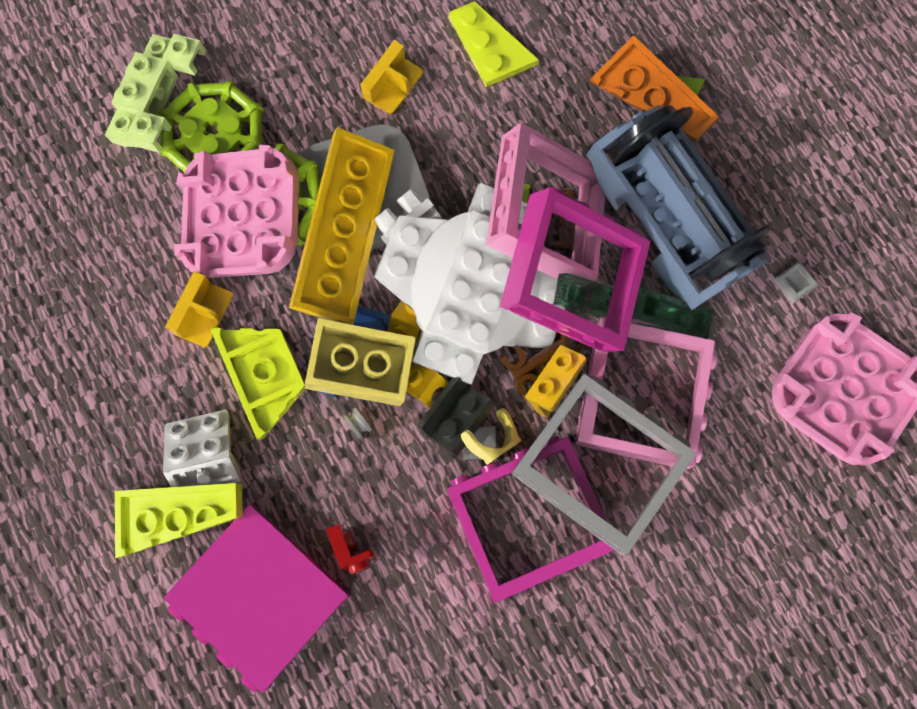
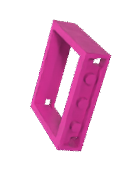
[500,187,651,352]
[447,436,614,603]

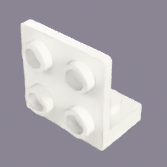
[163,410,241,487]

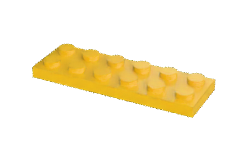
[289,127,395,325]

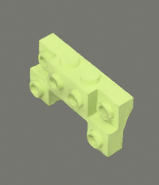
[105,34,207,153]

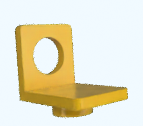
[406,362,449,409]

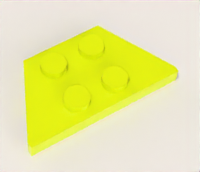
[210,328,305,441]

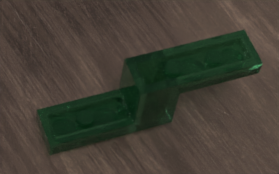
[553,273,713,339]

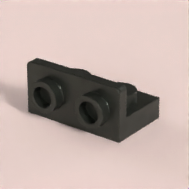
[418,377,495,456]

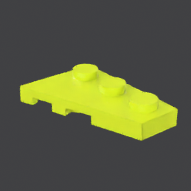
[449,1,539,87]

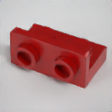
[326,524,376,575]

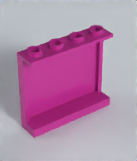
[163,504,351,693]

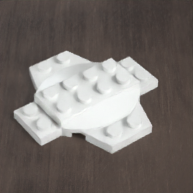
[374,183,572,384]

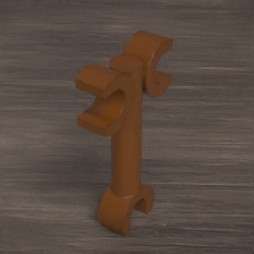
[500,334,585,395]

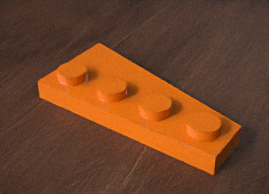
[590,35,719,141]

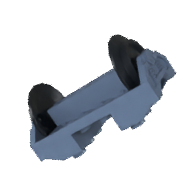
[586,105,773,310]

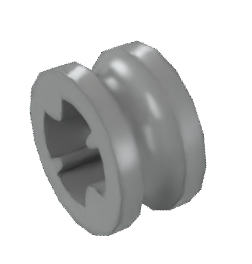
[342,407,372,440]

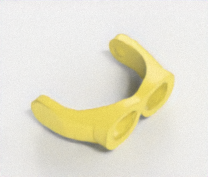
[461,408,522,465]

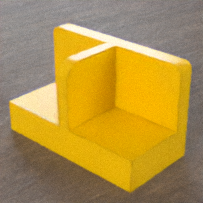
[360,40,423,115]
[165,271,234,348]

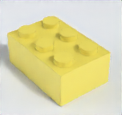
[305,318,416,406]

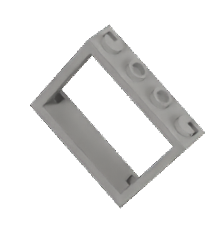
[512,374,697,555]

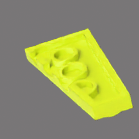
[115,483,243,558]

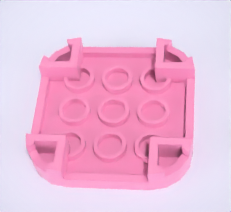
[174,144,299,278]
[772,312,917,466]

